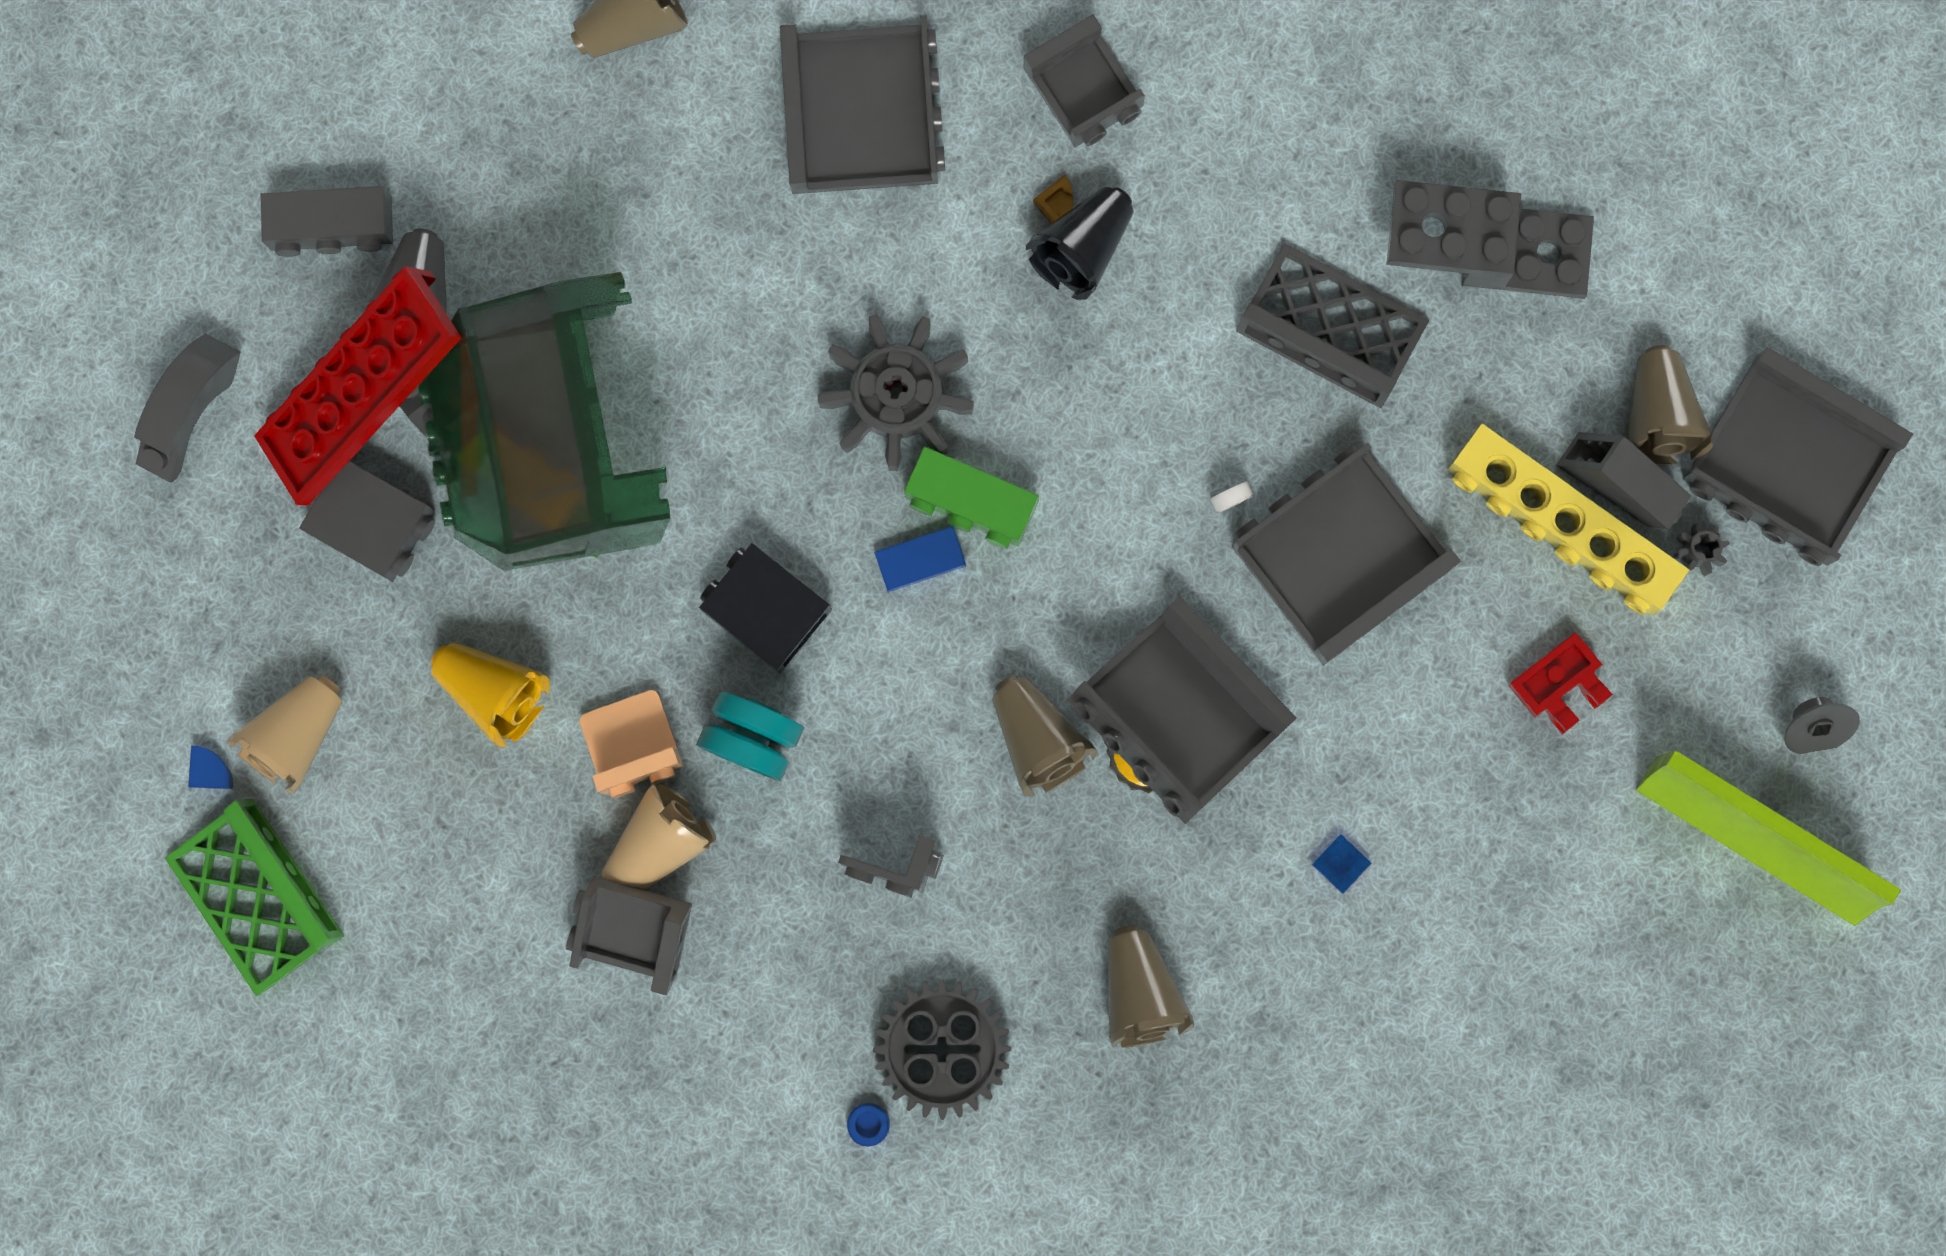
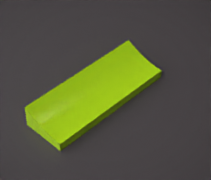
[1636,750,1901,926]

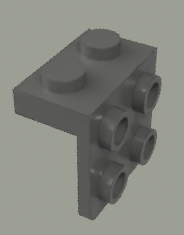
[838,835,944,898]

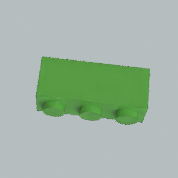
[904,446,1039,549]

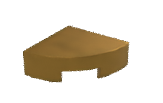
[1033,175,1074,224]

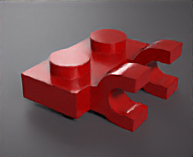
[1508,632,1613,735]

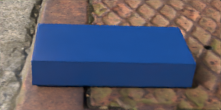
[874,526,966,593]

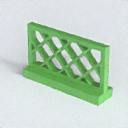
[165,799,344,996]

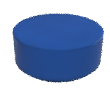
[847,1103,890,1147]

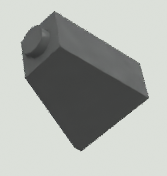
[1556,432,1692,530]

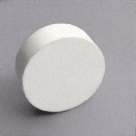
[1210,481,1253,513]

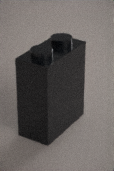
[699,543,832,674]

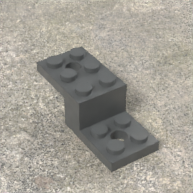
[1386,180,1594,299]

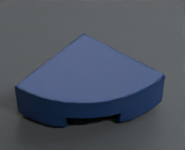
[188,745,233,789]

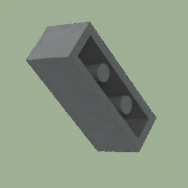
[260,186,393,257]

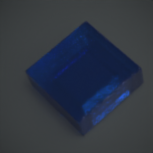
[1311,834,1372,894]

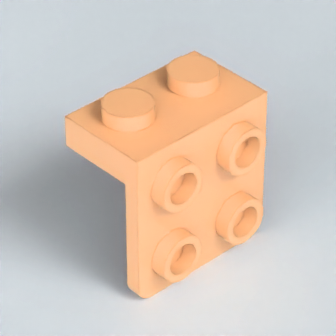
[579,690,684,798]

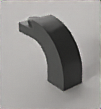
[134,333,241,483]

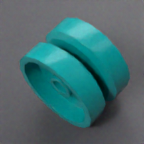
[696,691,805,782]

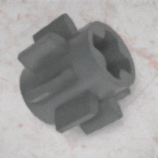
[1674,522,1730,576]

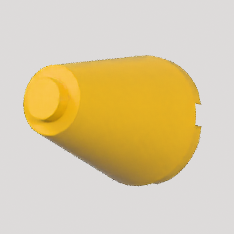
[431,642,550,747]

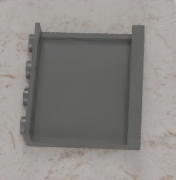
[780,15,945,194]
[1683,347,1914,566]
[1232,443,1461,666]
[1068,596,1297,824]

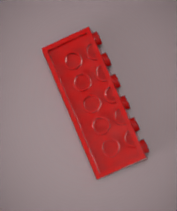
[254,266,462,506]

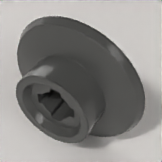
[1784,697,1860,754]

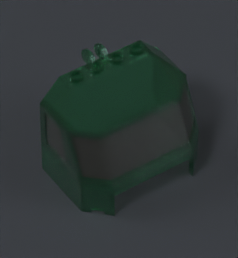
[417,272,670,571]

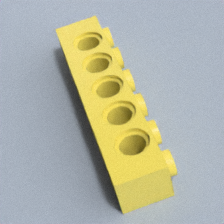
[1447,424,1690,615]

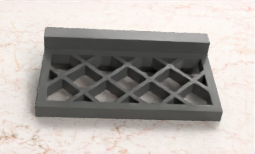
[1236,243,1429,409]

